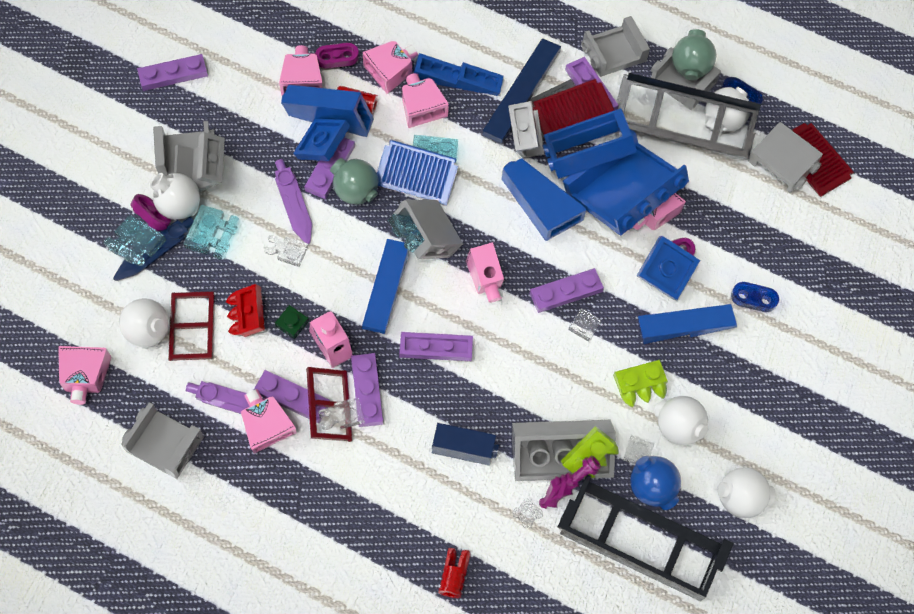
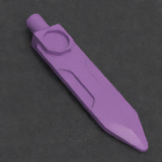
[275,159,312,244]
[185,381,265,414]

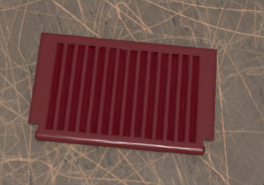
[533,79,615,135]
[792,123,854,197]

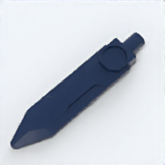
[113,216,196,281]

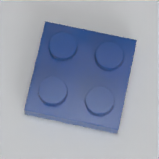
[293,119,350,161]
[636,236,700,300]

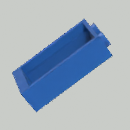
[542,108,637,179]

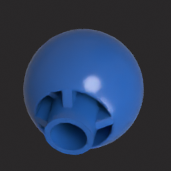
[630,456,681,510]

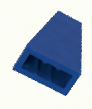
[281,85,374,137]
[501,158,586,241]

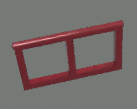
[168,291,214,361]
[306,367,353,442]

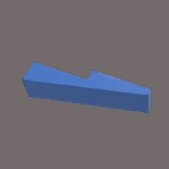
[412,53,504,96]
[362,239,410,334]
[638,304,737,344]

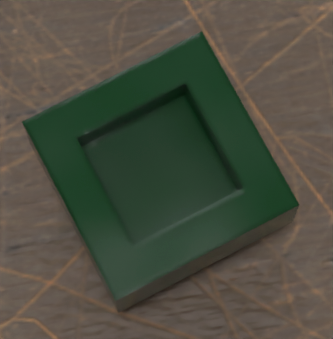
[275,305,309,339]

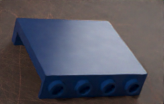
[563,129,689,236]

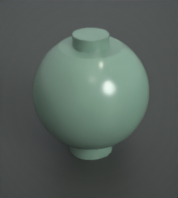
[672,29,717,80]
[330,158,378,205]

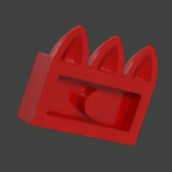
[226,284,265,337]

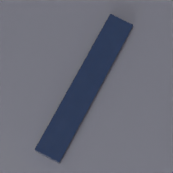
[482,38,561,144]

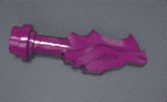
[539,456,601,509]

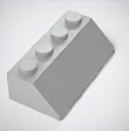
[512,419,616,481]

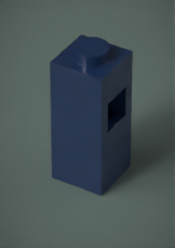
[432,422,499,466]

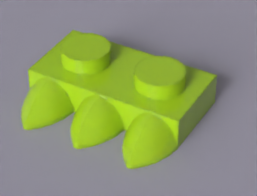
[613,360,668,407]
[561,426,619,478]

